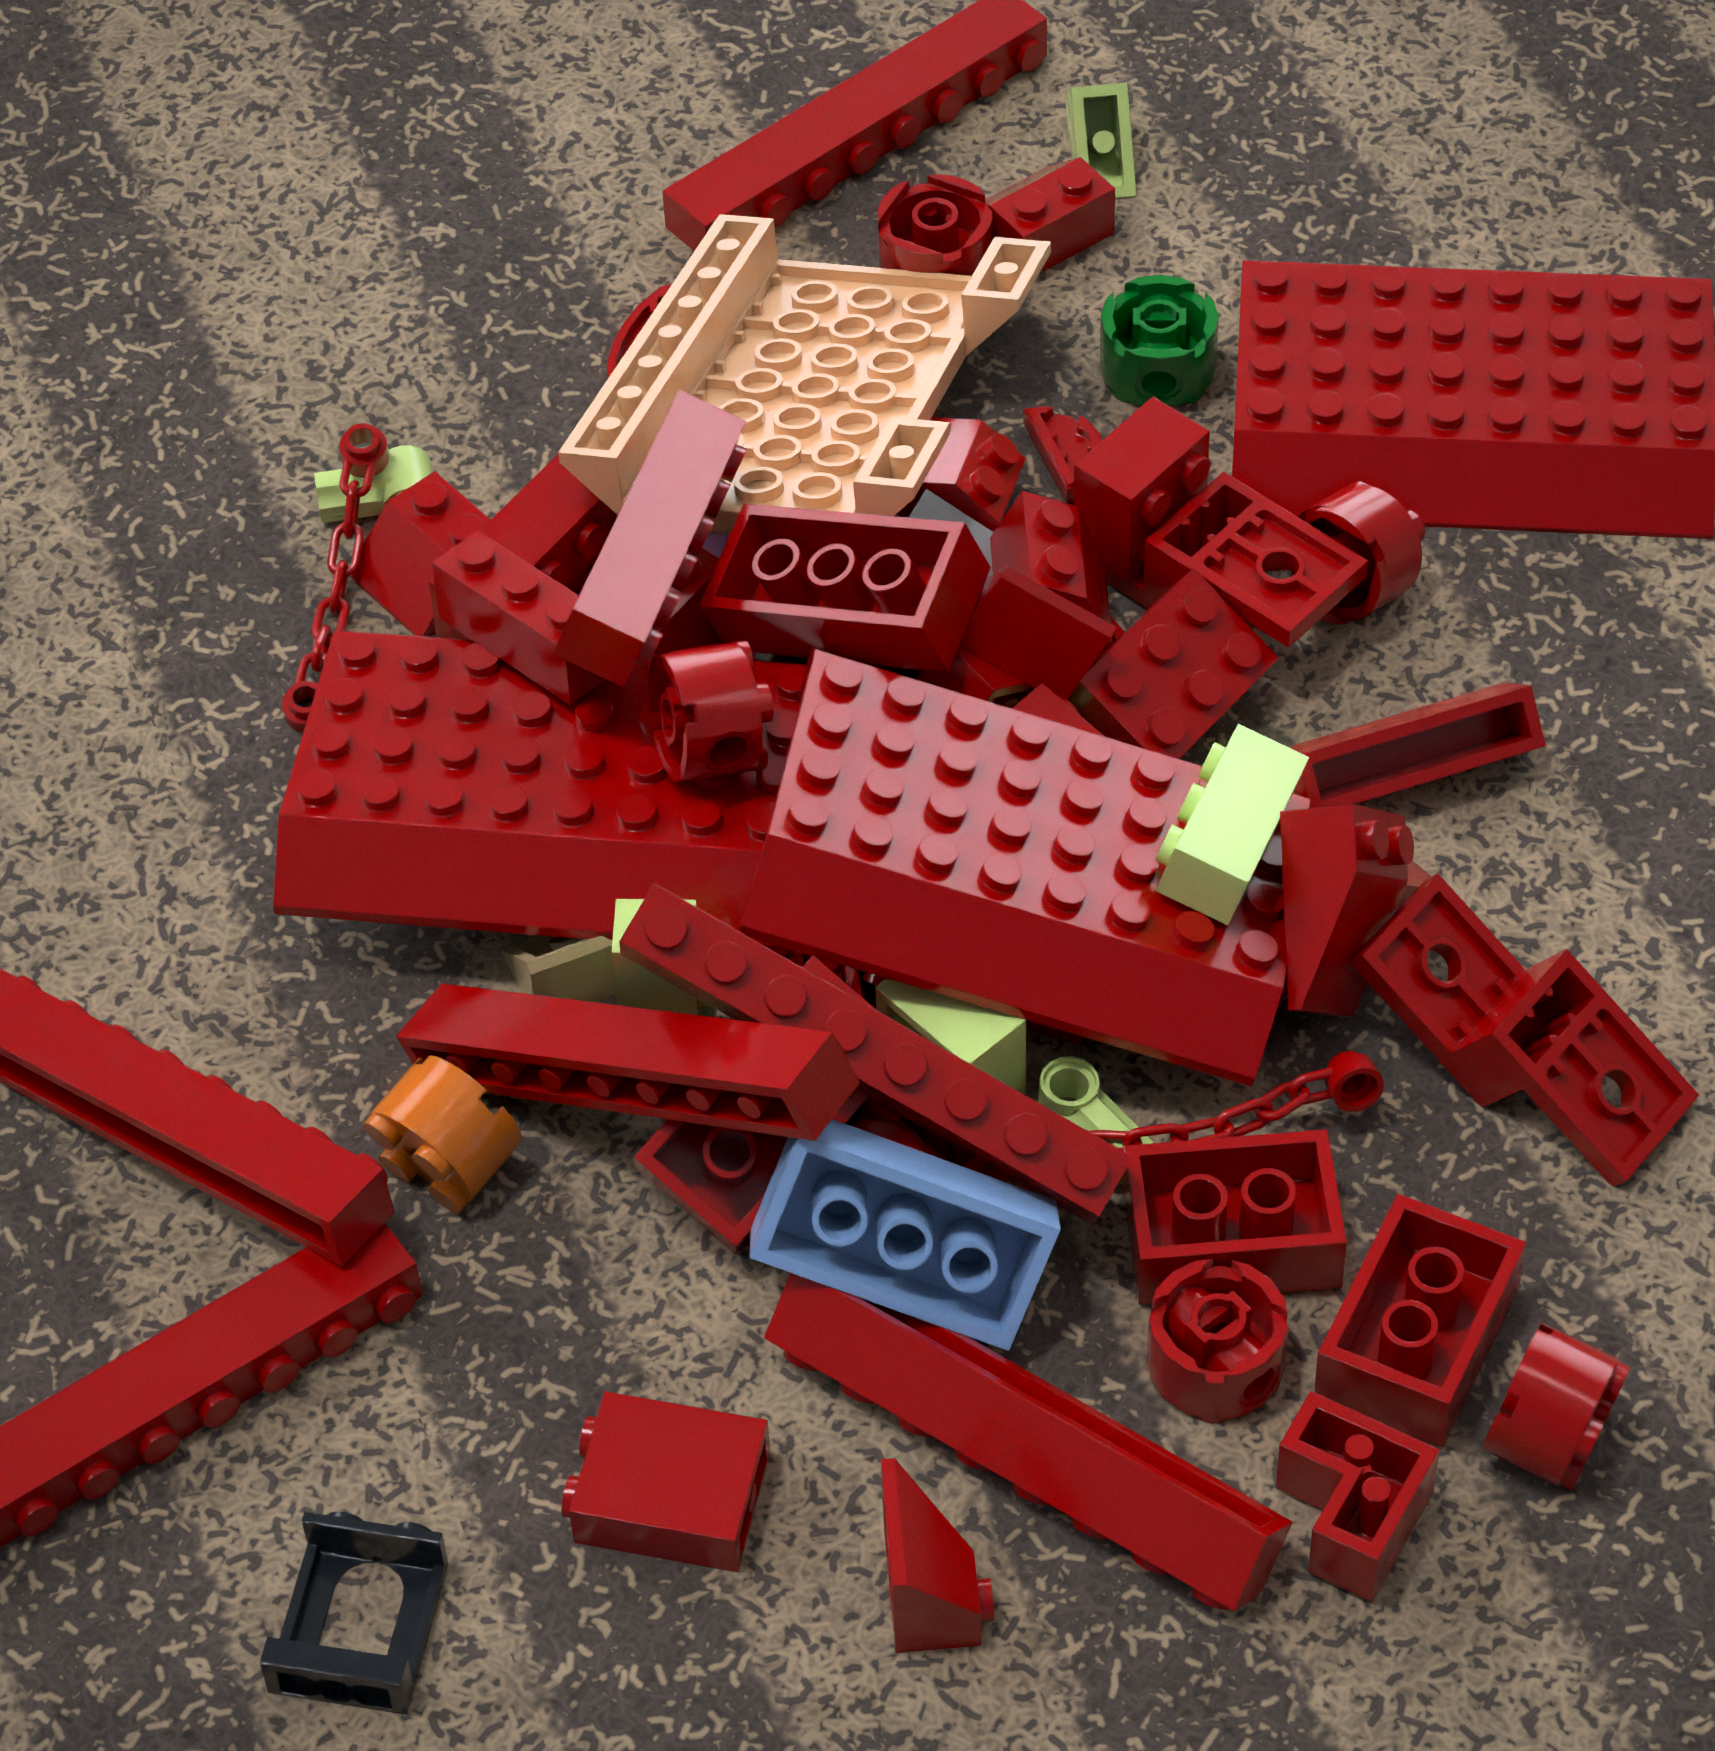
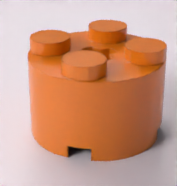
[362,1056,522,1214]

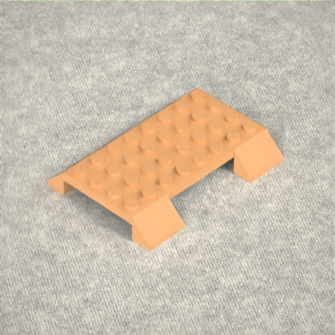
[558,214,1051,534]

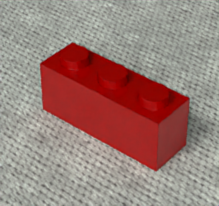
[432,531,606,705]

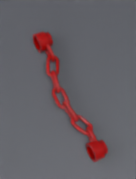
[282,423,389,733]
[1014,1051,1384,1191]

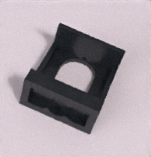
[260,1511,449,1715]

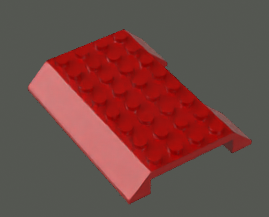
[1232,260,1715,539]
[273,631,807,955]
[738,649,1310,1087]

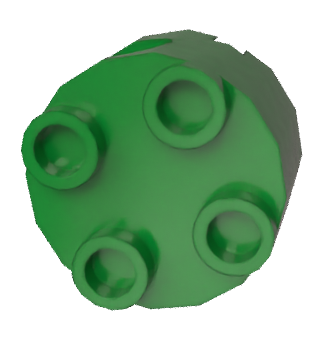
[1100,275,1219,406]

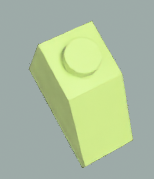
[1065,82,1136,198]

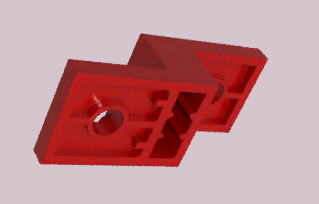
[1105,471,1368,648]
[1349,873,1699,1187]

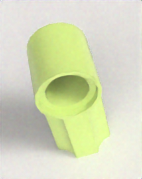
[314,445,432,523]
[1038,1056,1154,1185]

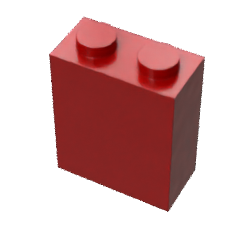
[561,1391,770,1572]

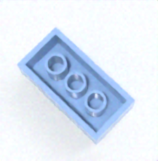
[750,1119,1061,1351]

